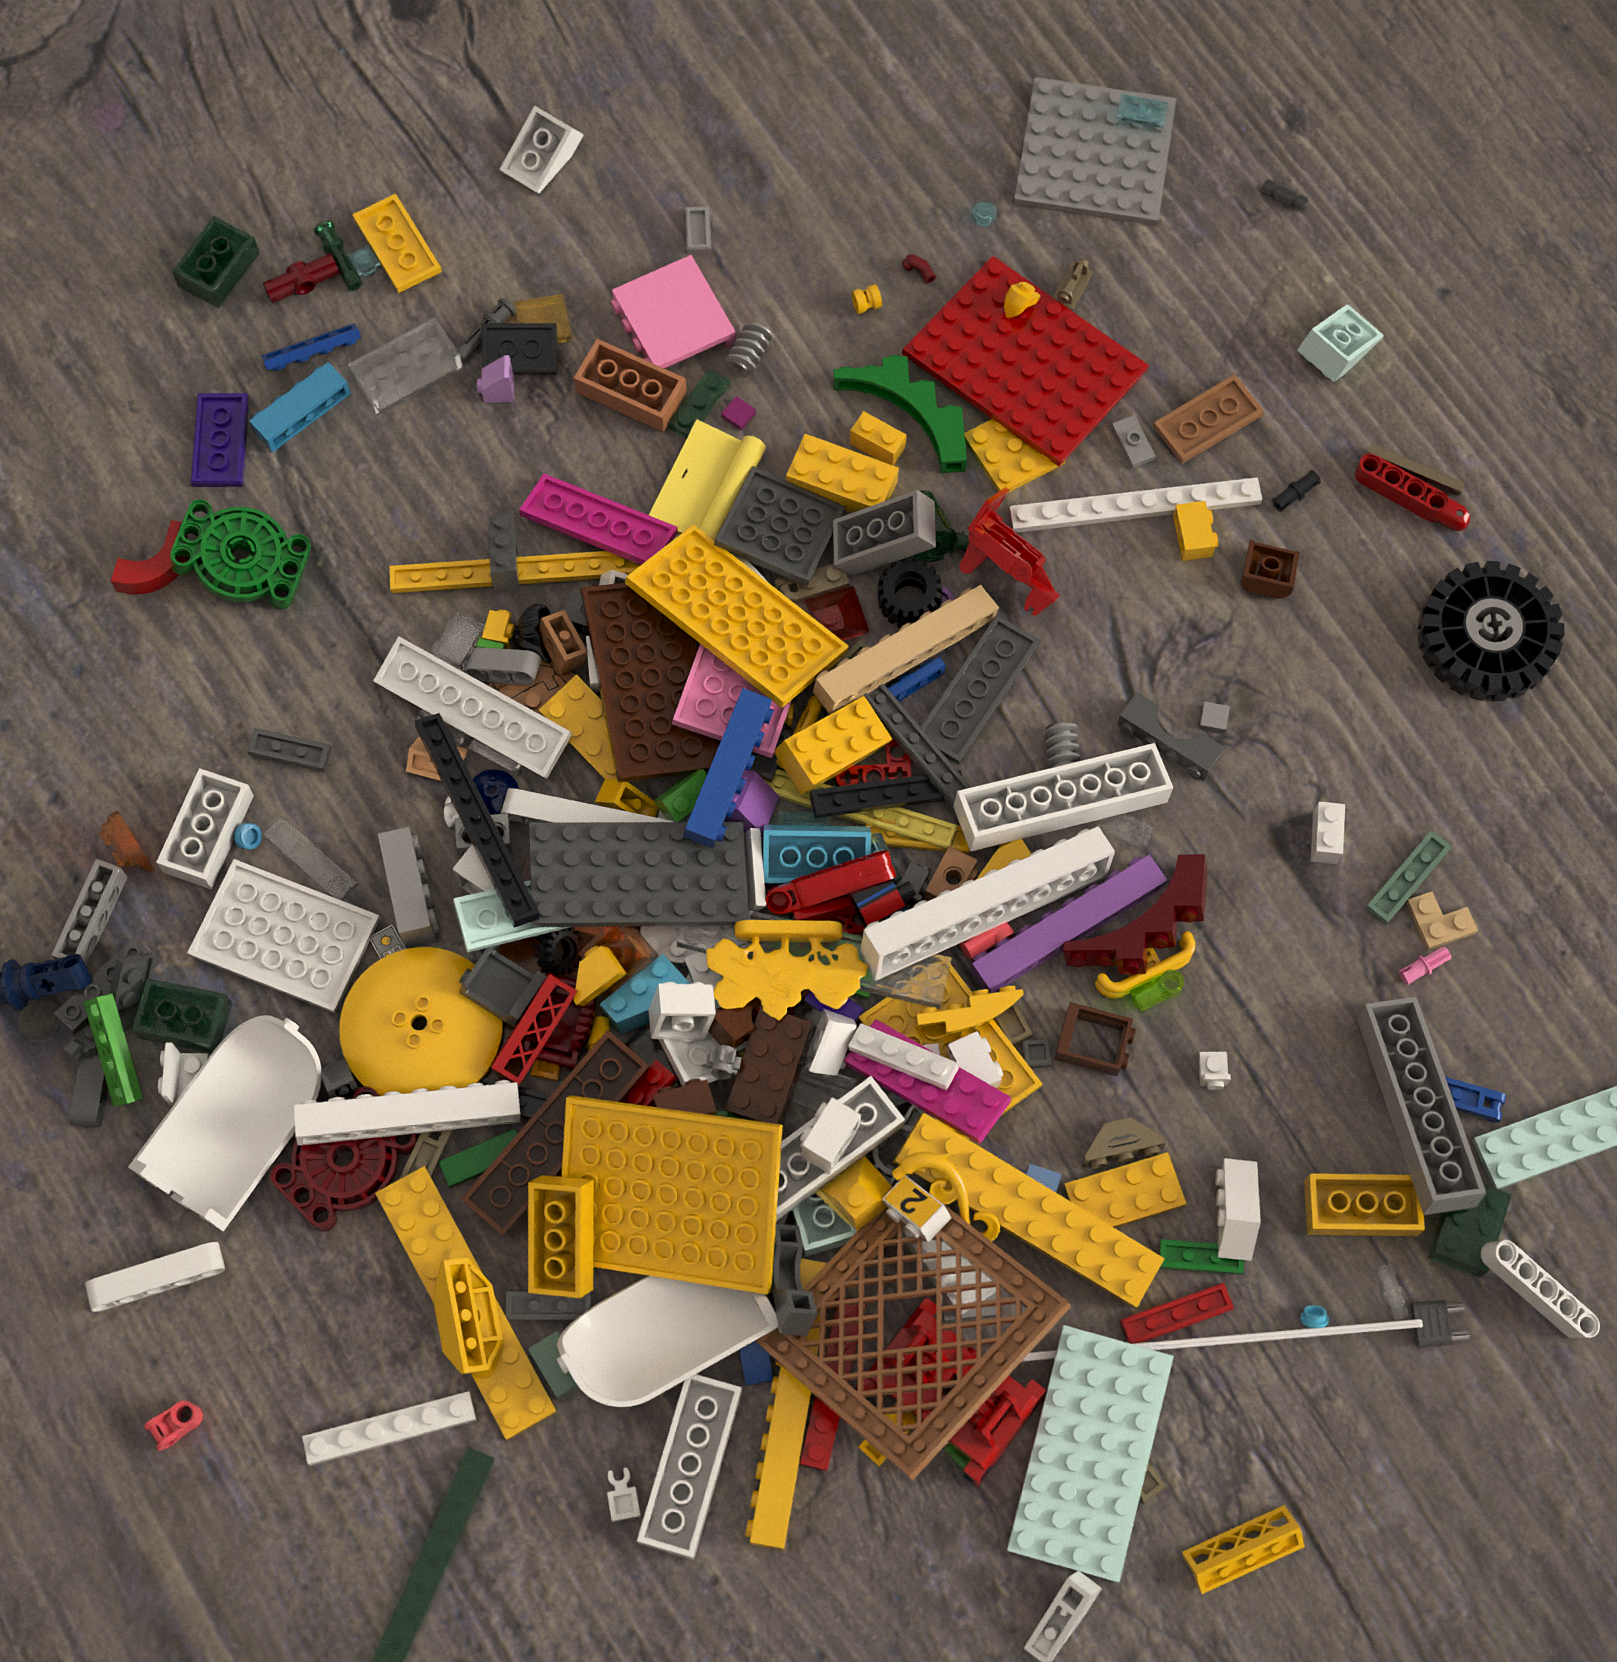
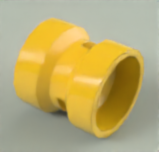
[851,284,882,315]

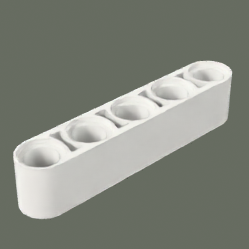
[1481,1240,1600,1339]
[85,1242,225,1312]

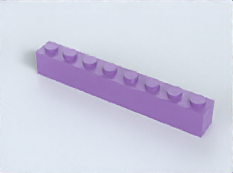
[971,854,1168,994]

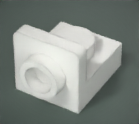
[1198,1052,1231,1090]

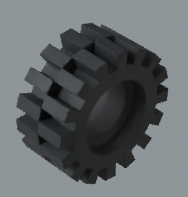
[534,927,585,974]

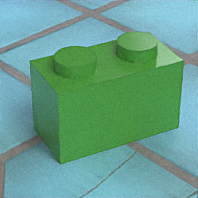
[654,769,707,822]

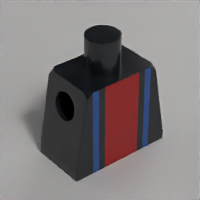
[847,880,916,928]

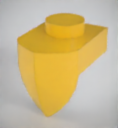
[1004,282,1041,318]

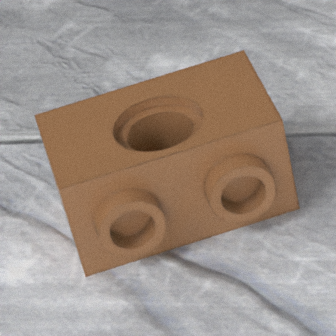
[538,610,588,675]
[924,846,979,901]

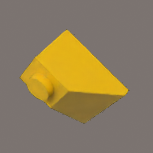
[821,1156,893,1231]

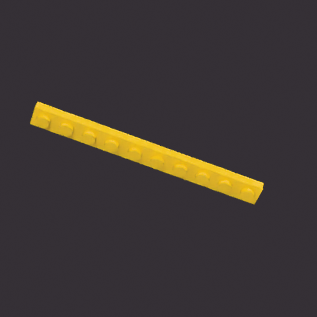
[389,551,641,593]

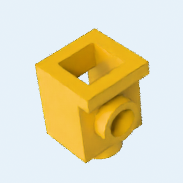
[482,609,515,649]

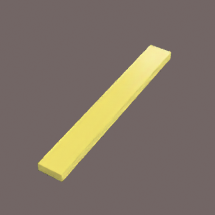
[764,769,958,851]

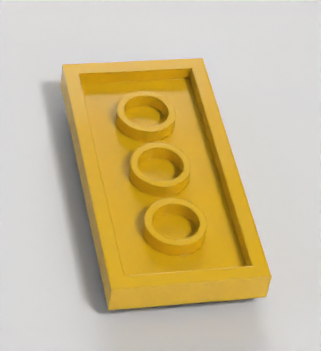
[352,194,442,293]
[539,674,617,780]
[1063,1152,1187,1228]

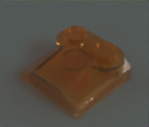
[99,810,154,873]

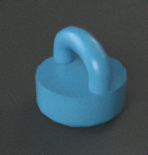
[234,823,262,850]

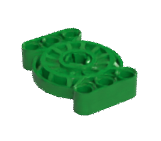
[170,499,311,609]

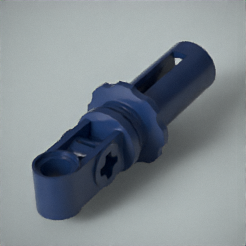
[0,954,92,1011]

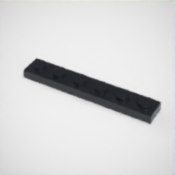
[809,770,962,818]

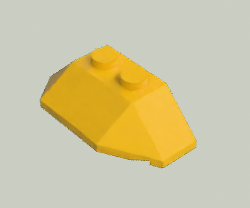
[433,1258,503,1374]

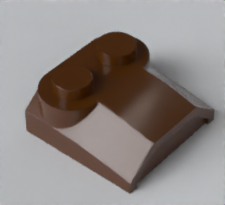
[1240,540,1300,599]

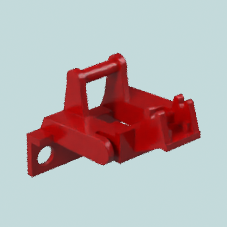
[959,487,1060,616]

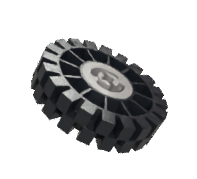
[1418,561,1565,702]

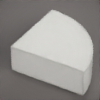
[443,796,460,830]

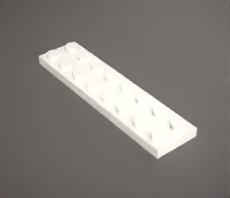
[373,636,573,779]

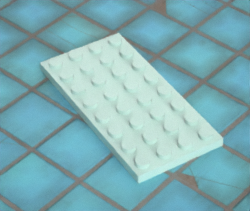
[1006,1325,1174,1582]

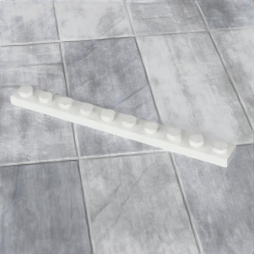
[1009,477,1262,533]

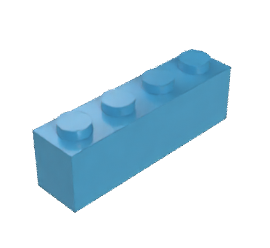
[249,362,351,453]

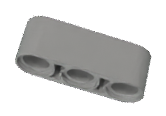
[464,647,541,685]

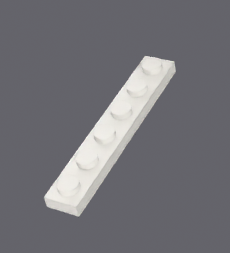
[302,1391,476,1466]

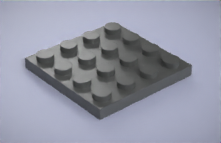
[714,466,845,587]

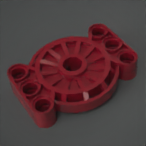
[270,1086,418,1232]

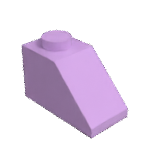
[477,355,514,403]

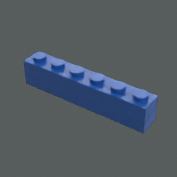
[683,688,774,848]

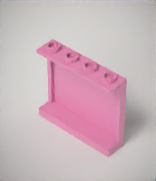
[610,255,736,368]

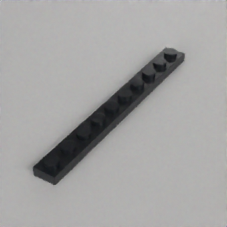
[415,713,539,928]

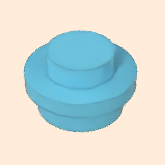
[1300,1305,1329,1329]

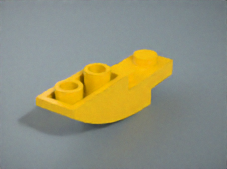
[915,986,1024,1035]

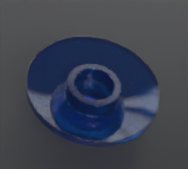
[473,769,519,815]

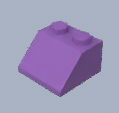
[724,770,780,837]

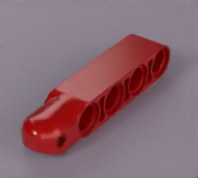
[1355,454,1470,531]
[765,850,897,915]

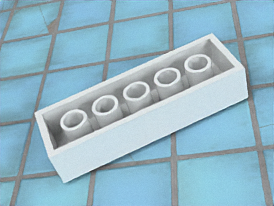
[776,1076,905,1221]
[637,1374,742,1560]

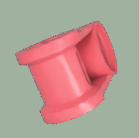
[144,1401,203,1451]

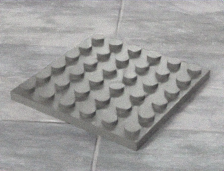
[1014,77,1176,225]

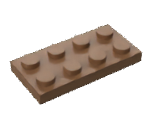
[1153,374,1264,464]

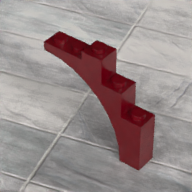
[1063,854,1208,975]

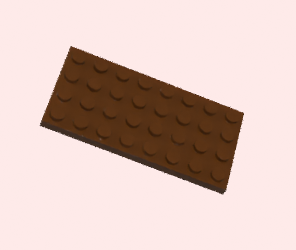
[580,583,719,782]

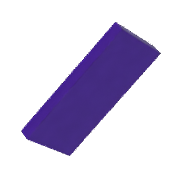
[191,393,249,487]

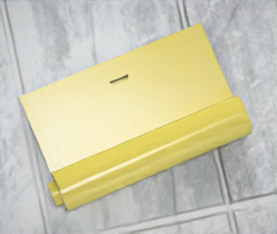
[649,420,766,541]

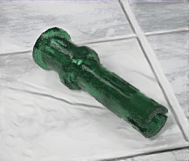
[314,220,362,291]

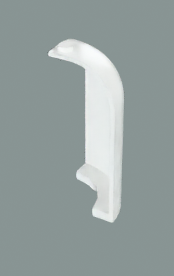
[128,1015,322,1231]
[557,1275,778,1407]

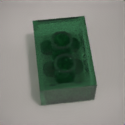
[172,216,260,308]
[132,978,232,1053]
[1427,1184,1512,1278]

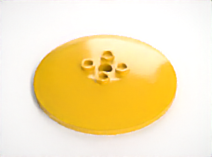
[339,947,503,1096]

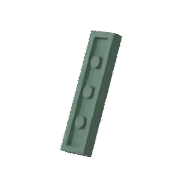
[1365,830,1452,925]

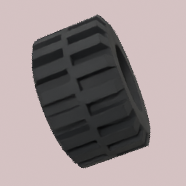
[878,558,942,628]

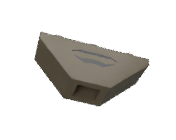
[1082,1117,1166,1169]

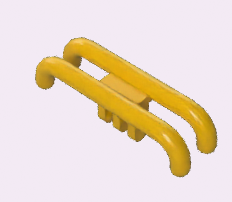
[1095,931,1195,999]

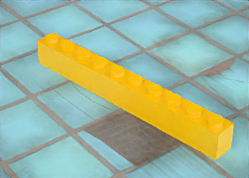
[745,1259,827,1551]

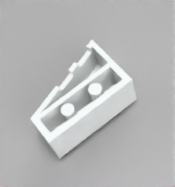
[1215,1158,1261,1261]

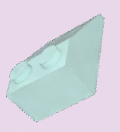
[1297,304,1384,382]

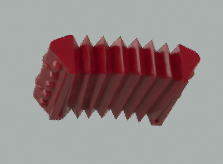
[523,972,598,1069]

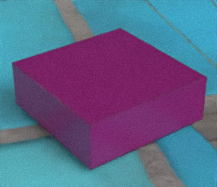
[721,396,756,431]

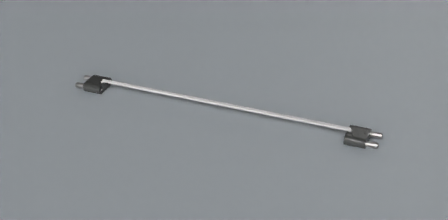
[950,1300,1470,1388]

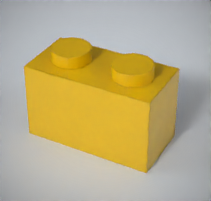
[850,411,907,466]
[1173,501,1218,561]

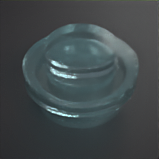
[972,201,997,226]

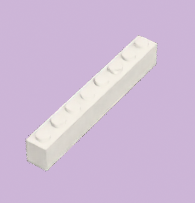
[294,1080,520,1146]

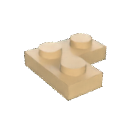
[1406,892,1478,951]

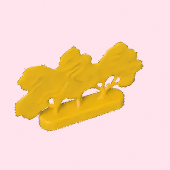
[706,920,869,1021]

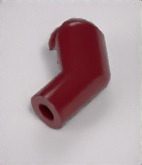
[902,254,936,283]

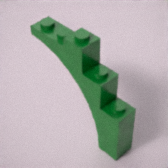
[833,355,967,473]

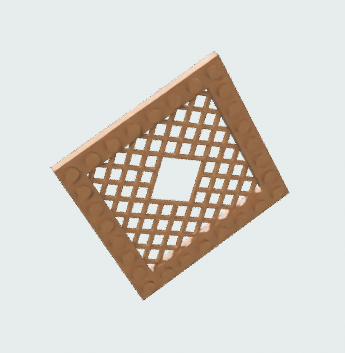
[755,1177,1071,1481]

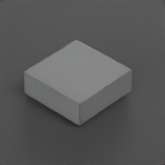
[1199,701,1230,733]

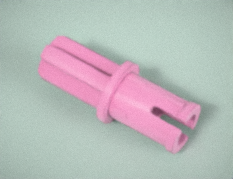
[1398,947,1451,985]

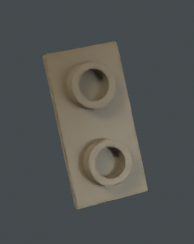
[1053,258,1094,311]

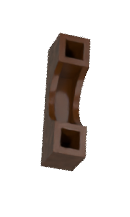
[708,989,810,1049]

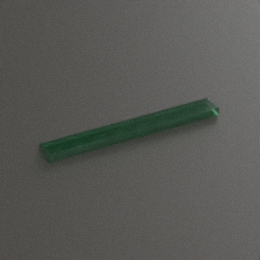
[371,1447,495,1662]

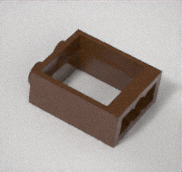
[1054,1002,1136,1076]

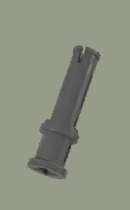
[453,298,516,363]

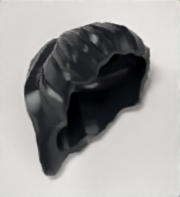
[513,603,551,663]

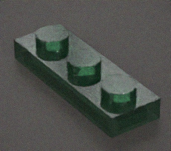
[668,368,730,439]

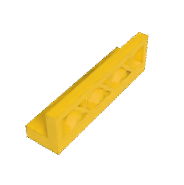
[1182,1505,1305,1594]

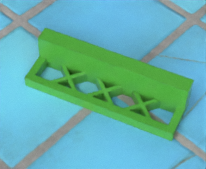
[84,994,143,1107]

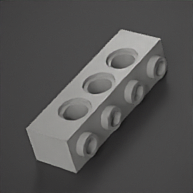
[51,859,128,966]

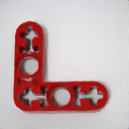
[836,732,911,787]

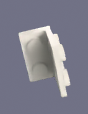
[158,1042,210,1107]

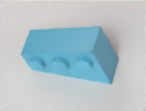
[600,954,690,1035]

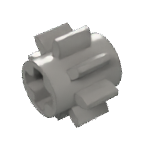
[706,1045,742,1080]

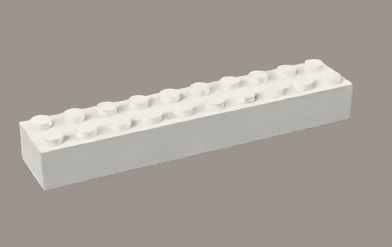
[860,826,1115,981]

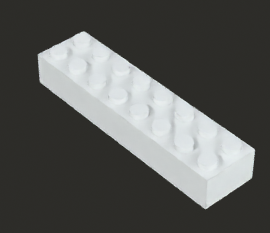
[953,743,1173,852]

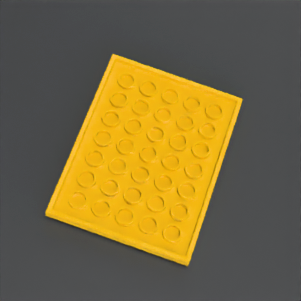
[562,1095,783,1294]

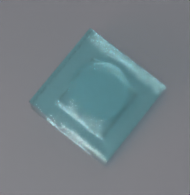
[347,244,381,278]

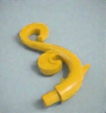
[892,1152,1000,1241]

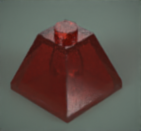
[805,586,869,640]

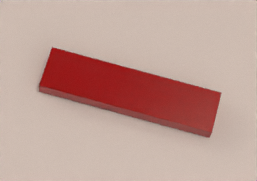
[1119,1283,1234,1344]

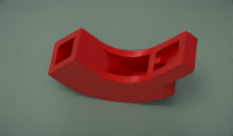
[111,520,188,594]

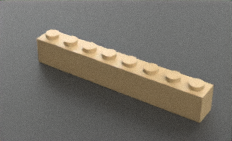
[812,585,999,714]

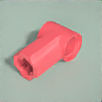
[959,922,1015,961]

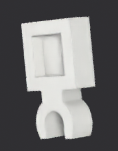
[607,1467,641,1522]

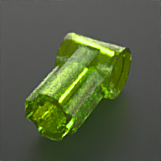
[1130,970,1185,1013]

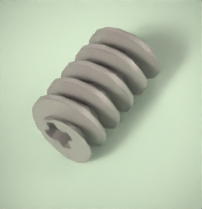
[725,322,773,378]
[1045,722,1080,769]

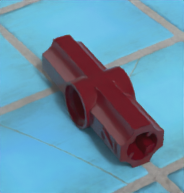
[263,253,340,303]

